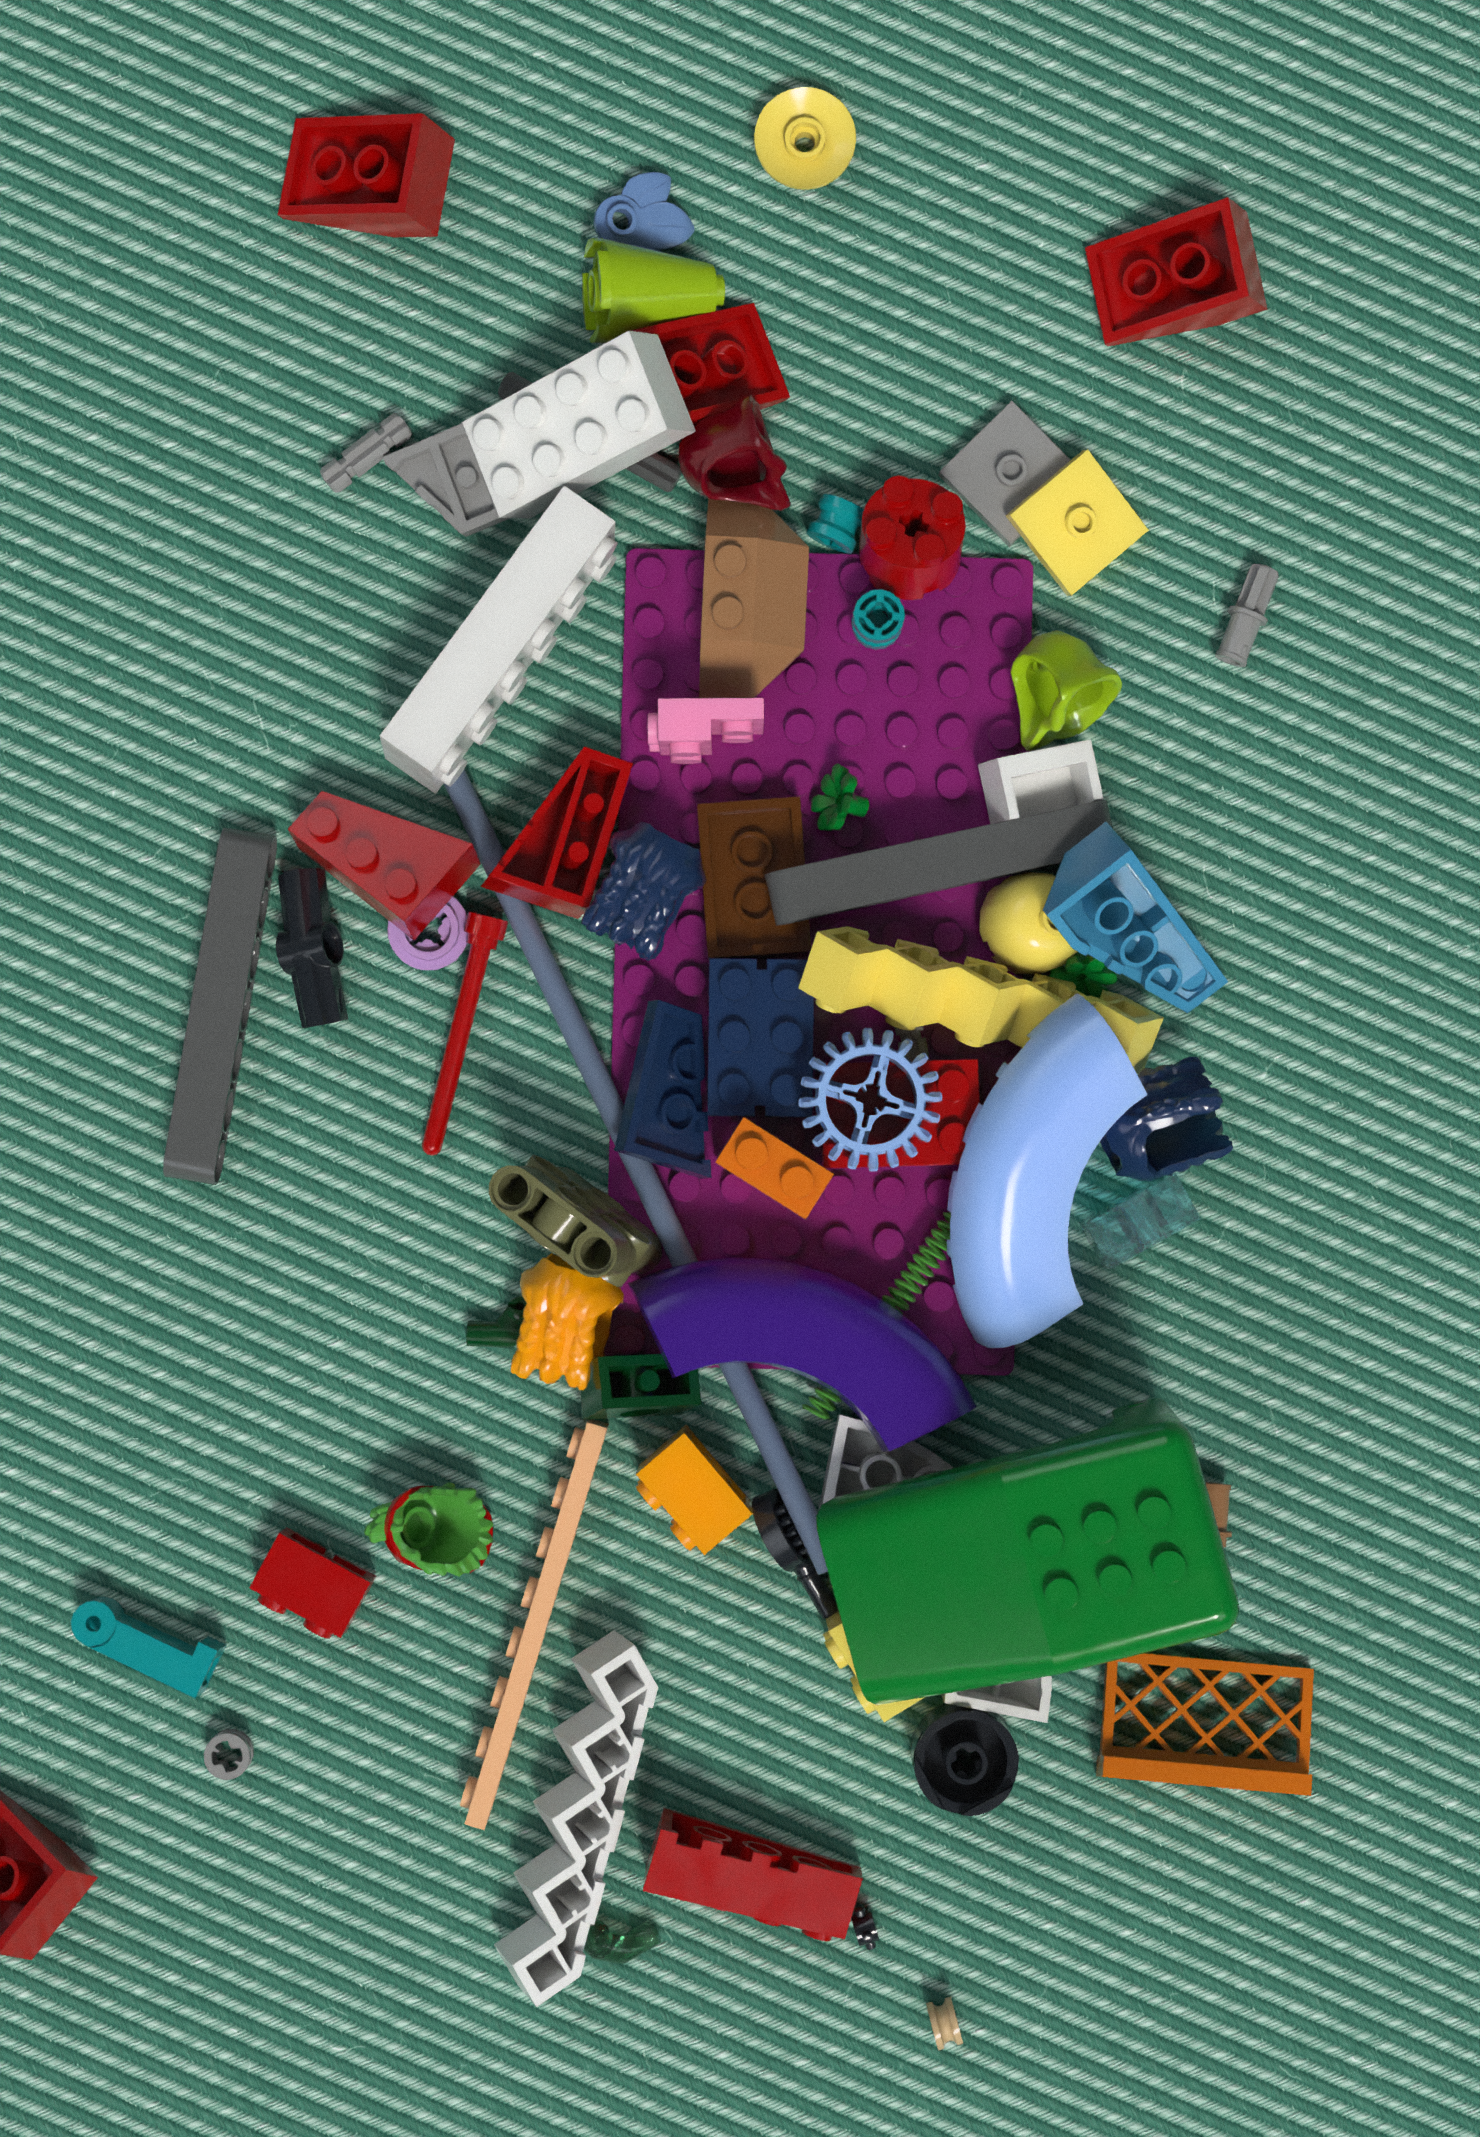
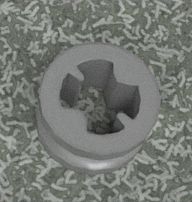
[204,1729,254,1780]

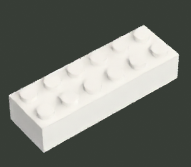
[380,486,618,794]

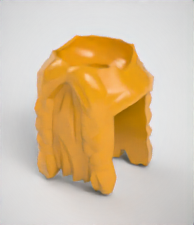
[511,1253,624,1391]

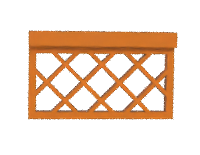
[1096,1653,1314,1796]

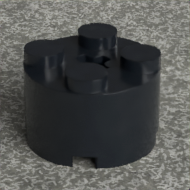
[911,1703,1019,1816]

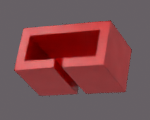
[249,1527,376,1639]

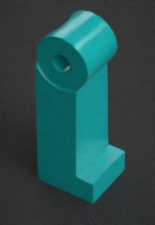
[71,1596,227,1698]

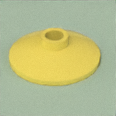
[754,87,856,190]

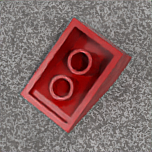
[278,113,455,238]
[1085,197,1267,346]
[626,303,790,440]
[0,1790,98,1960]

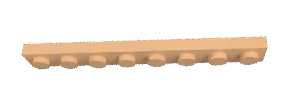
[460,1419,609,1830]

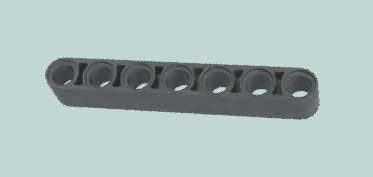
[765,800,1113,926]
[163,827,277,1185]

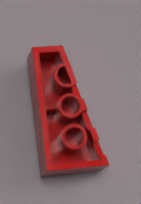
[643,1808,863,1941]

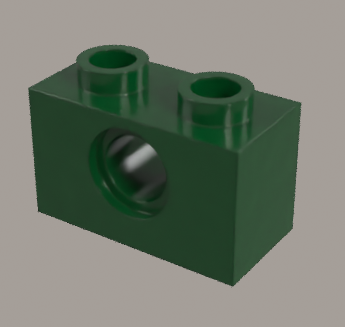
[580,1354,702,1420]

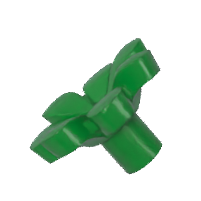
[811,763,869,831]
[1049,952,1117,999]

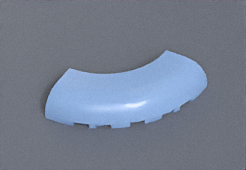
[947,993,1148,1348]

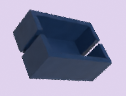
[708,958,814,1118]

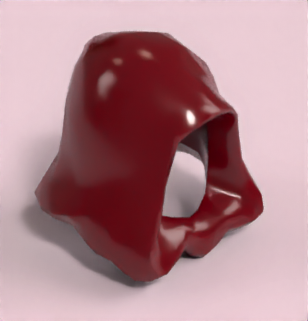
[678,395,791,511]

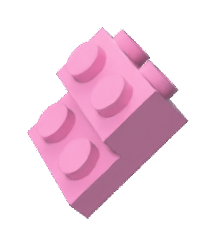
[648,698,764,764]

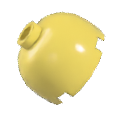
[979,872,1078,975]

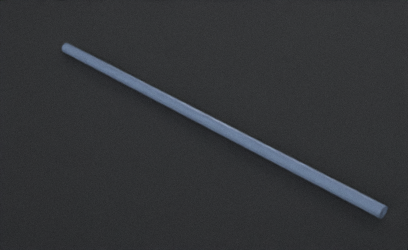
[443,769,828,1575]

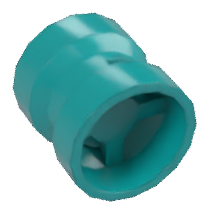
[851,589,905,650]

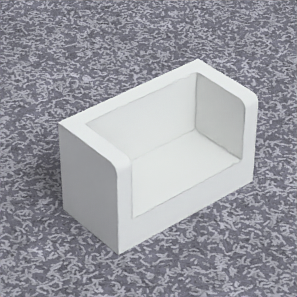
[978,739,1103,824]

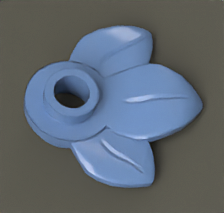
[594,172,695,252]

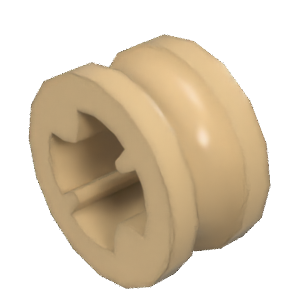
[926,1997,963,2051]

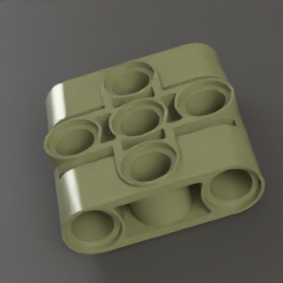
[489,1154,662,1287]

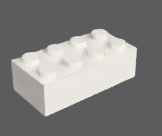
[462,331,696,518]

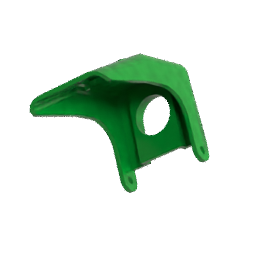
[816,1398,1239,1705]

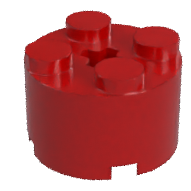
[859,475,966,600]

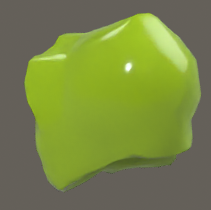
[1010,630,1122,752]

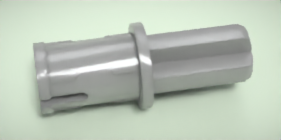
[1215,564,1279,667]

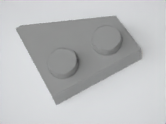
[383,423,510,537]

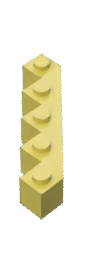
[798,926,1164,1074]

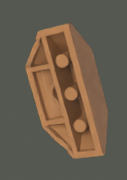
[699,498,809,698]

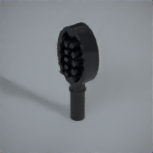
[752,1489,839,1619]

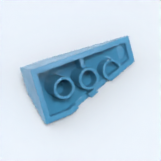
[1043,822,1228,1013]

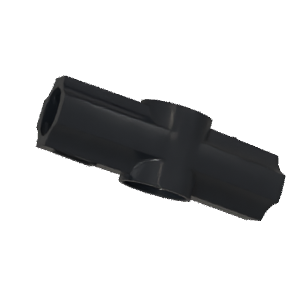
[276,868,348,1028]

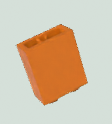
[715,1117,834,1220]

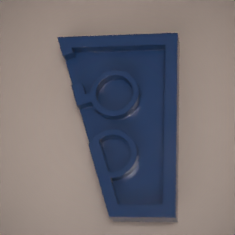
[614,1000,712,1179]

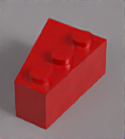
[480,747,633,919]
[288,791,481,940]

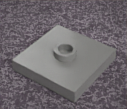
[938,401,1071,547]

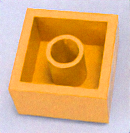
[636,1425,753,1555]

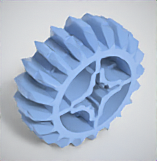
[798,1028,942,1172]

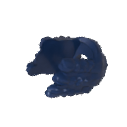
[581,822,707,961]
[1100,1056,1233,1181]

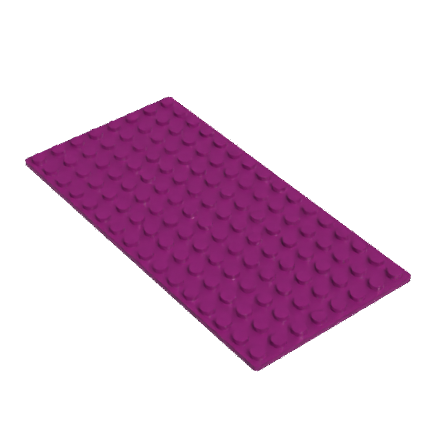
[604,548,1033,1376]

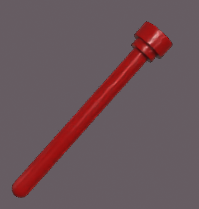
[422,911,508,1156]

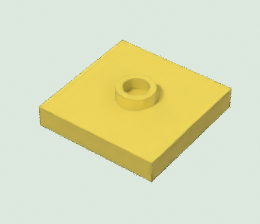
[1005,449,1149,596]

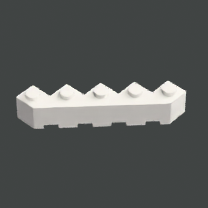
[494,1630,658,2007]

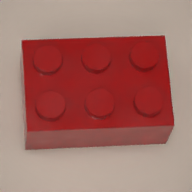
[819,1059,979,1169]

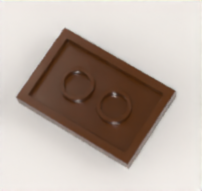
[697,797,811,960]

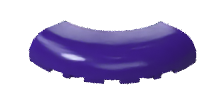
[628,1258,977,1452]

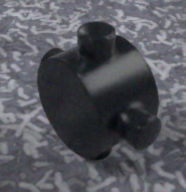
[851,1906,880,1950]

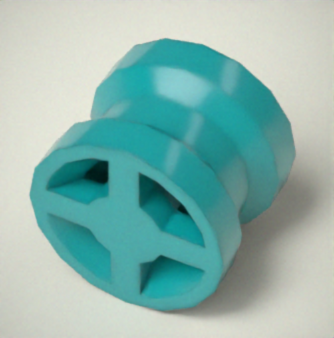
[806,494,864,554]

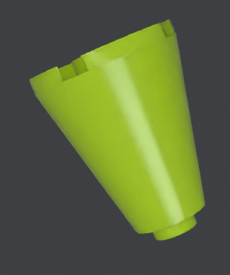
[582,238,725,344]

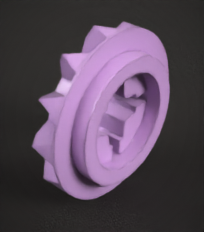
[387,897,468,970]

